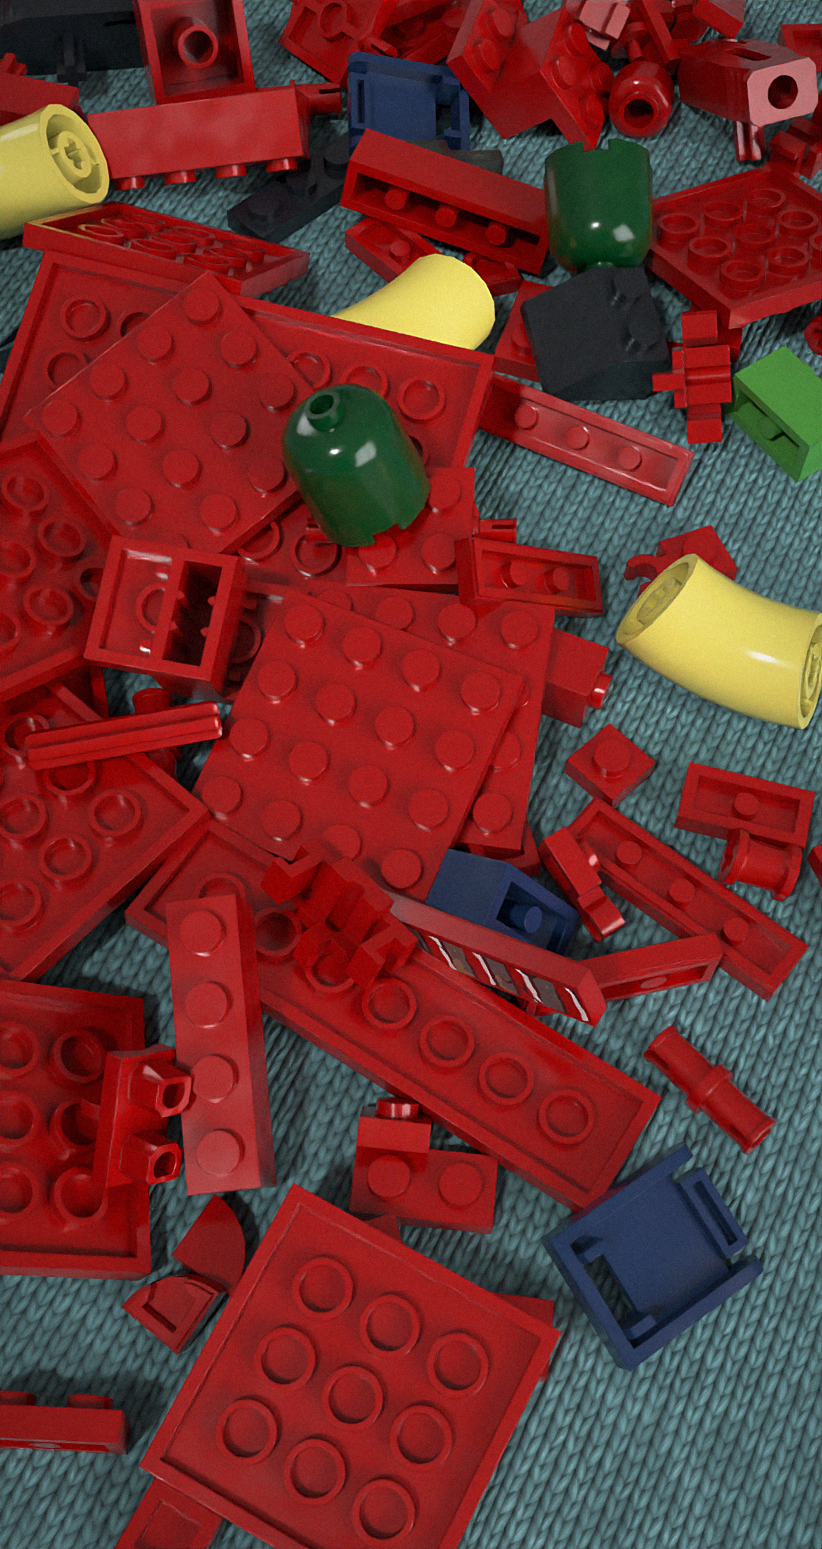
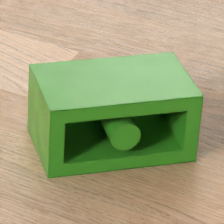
[724,345,822,483]

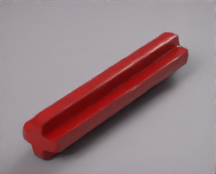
[24,700,222,771]

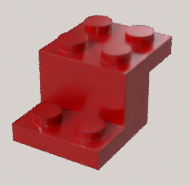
[446,0,614,151]
[83,535,311,706]

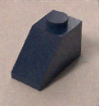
[425,849,580,956]

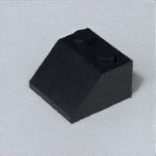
[520,267,672,401]

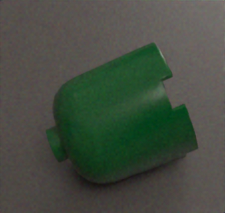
[543,139,653,276]
[281,383,431,547]

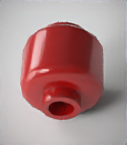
[608,60,674,138]

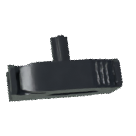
[0,0,144,89]

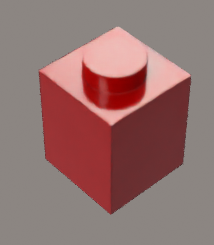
[542,628,613,728]

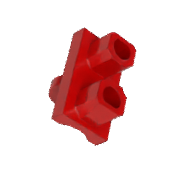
[608,0,691,75]
[80,1043,192,1188]

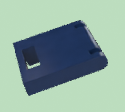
[347,52,471,164]
[540,1142,764,1371]

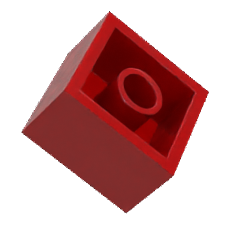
[132,0,256,106]

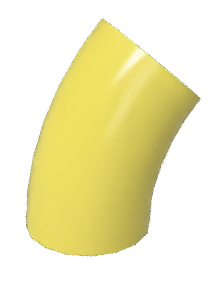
[0,104,110,241]
[330,254,495,350]
[615,554,822,730]

